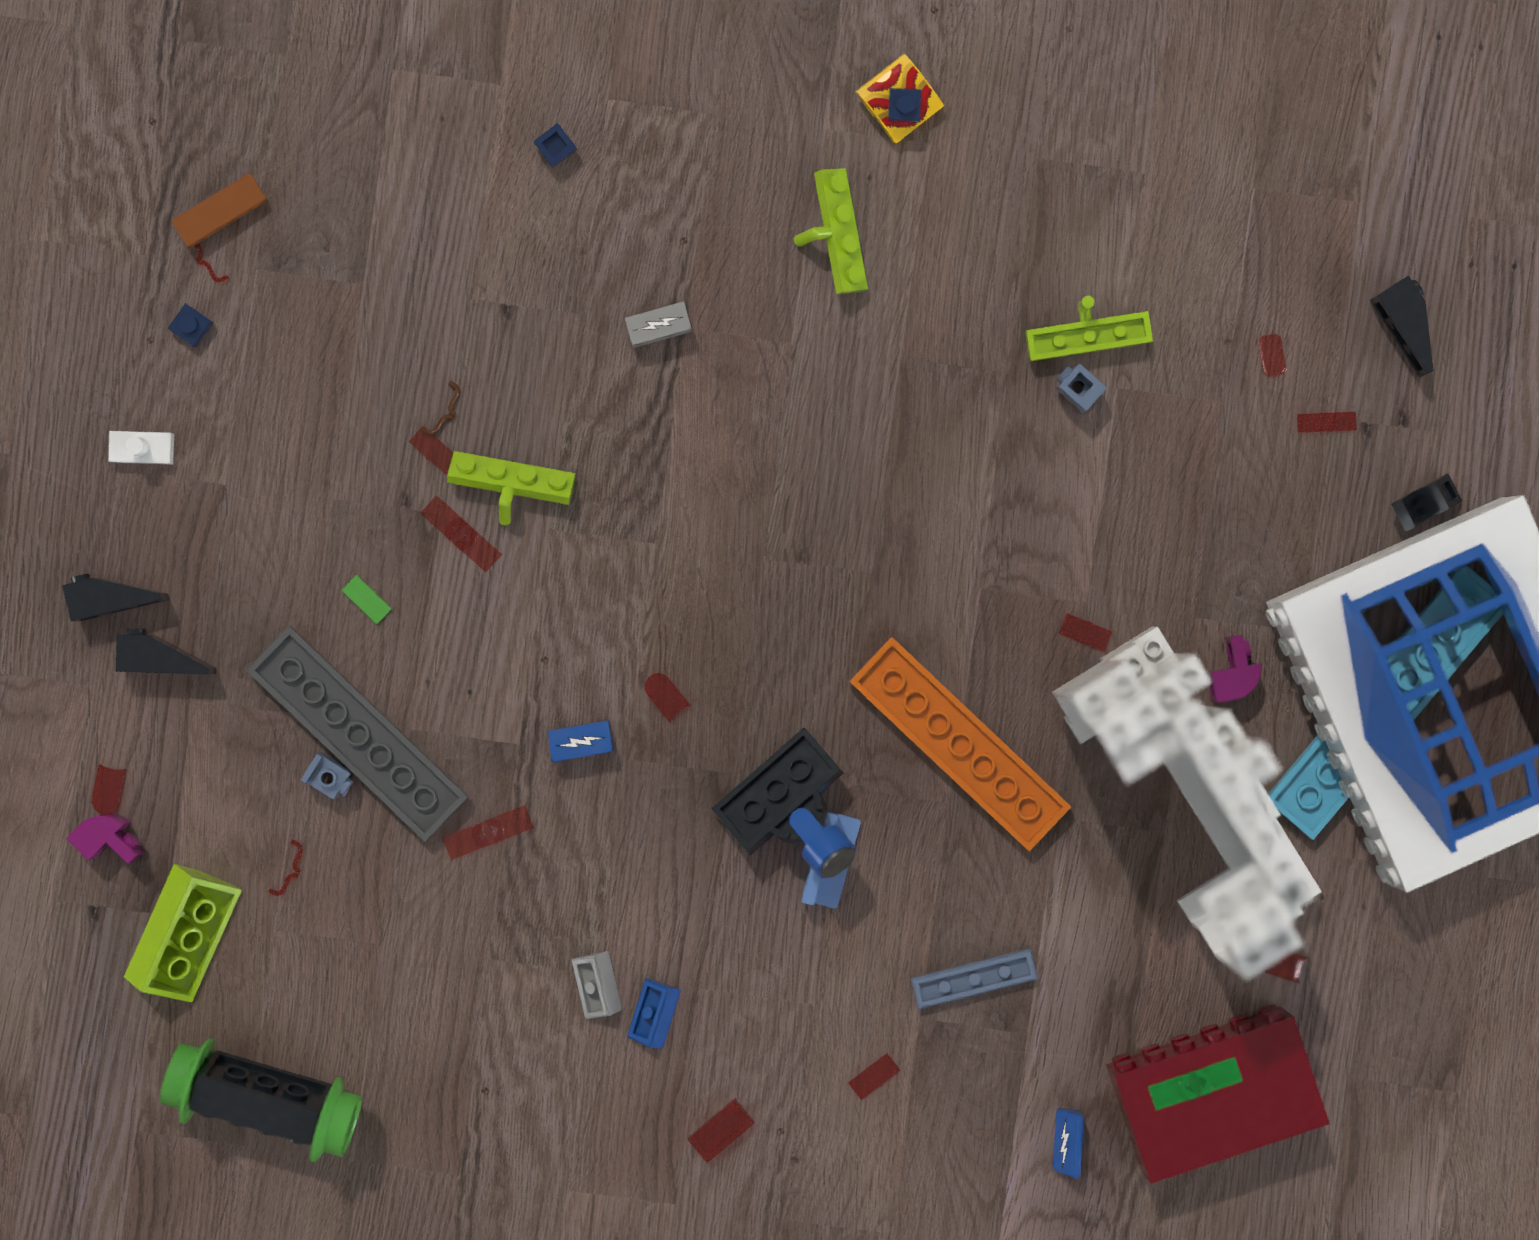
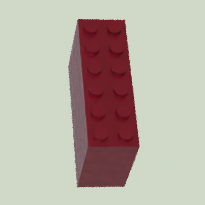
[1106,1005,1330,1184]

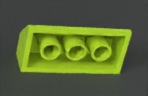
[124,864,242,1003]

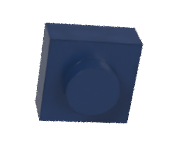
[888,88,921,123]
[533,123,577,168]
[168,303,213,347]

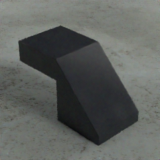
[1391,473,1462,532]

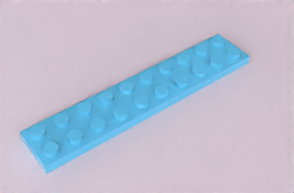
[1268,565,1504,840]

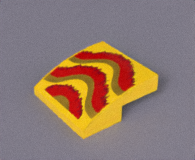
[855,54,944,144]

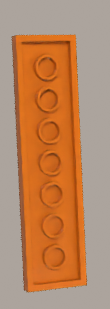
[849,637,1072,852]

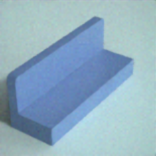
[801,810,861,909]

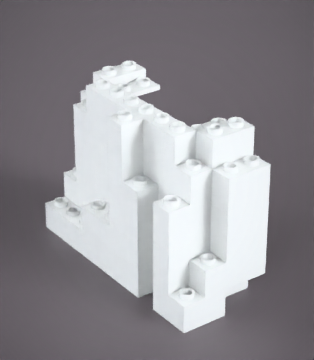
[1052,627,1322,980]

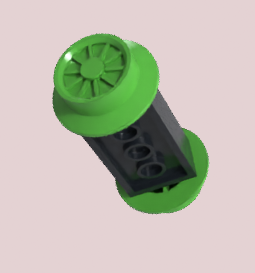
[160,1038,362,1163]

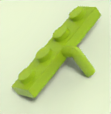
[794,168,868,294]
[1025,296,1153,362]
[447,451,575,525]

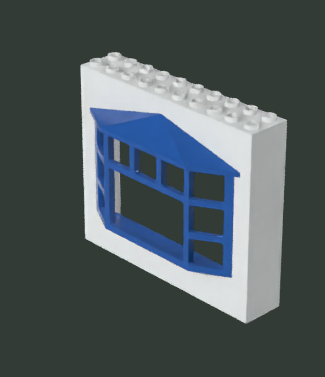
[1266,495,1539,892]

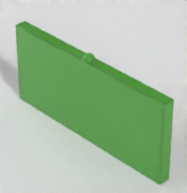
[342,575,392,624]

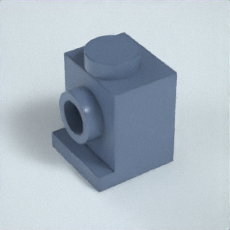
[1056,363,1107,414]
[301,752,353,799]

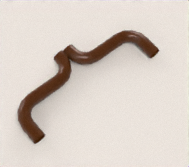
[421,381,460,435]

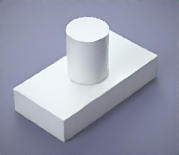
[108,431,174,464]

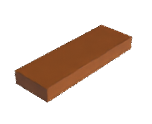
[171,173,268,249]

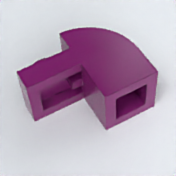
[1206,635,1261,703]
[66,813,145,864]

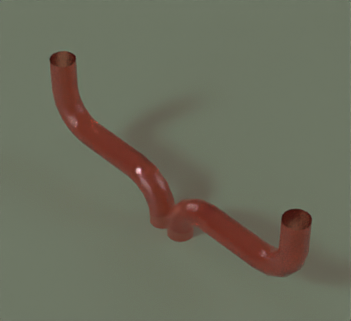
[195,243,229,282]
[268,839,303,896]

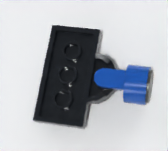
[711,727,856,878]

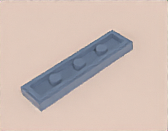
[910,948,1038,1009]

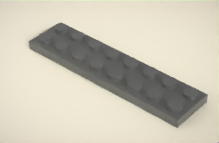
[246,626,469,842]

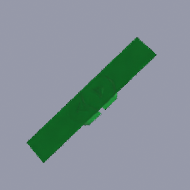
[1148,1057,1243,1111]

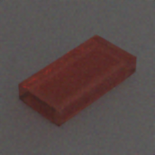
[687,1098,755,1163]

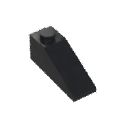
[1370,276,1433,377]
[62,574,169,622]
[115,628,216,675]

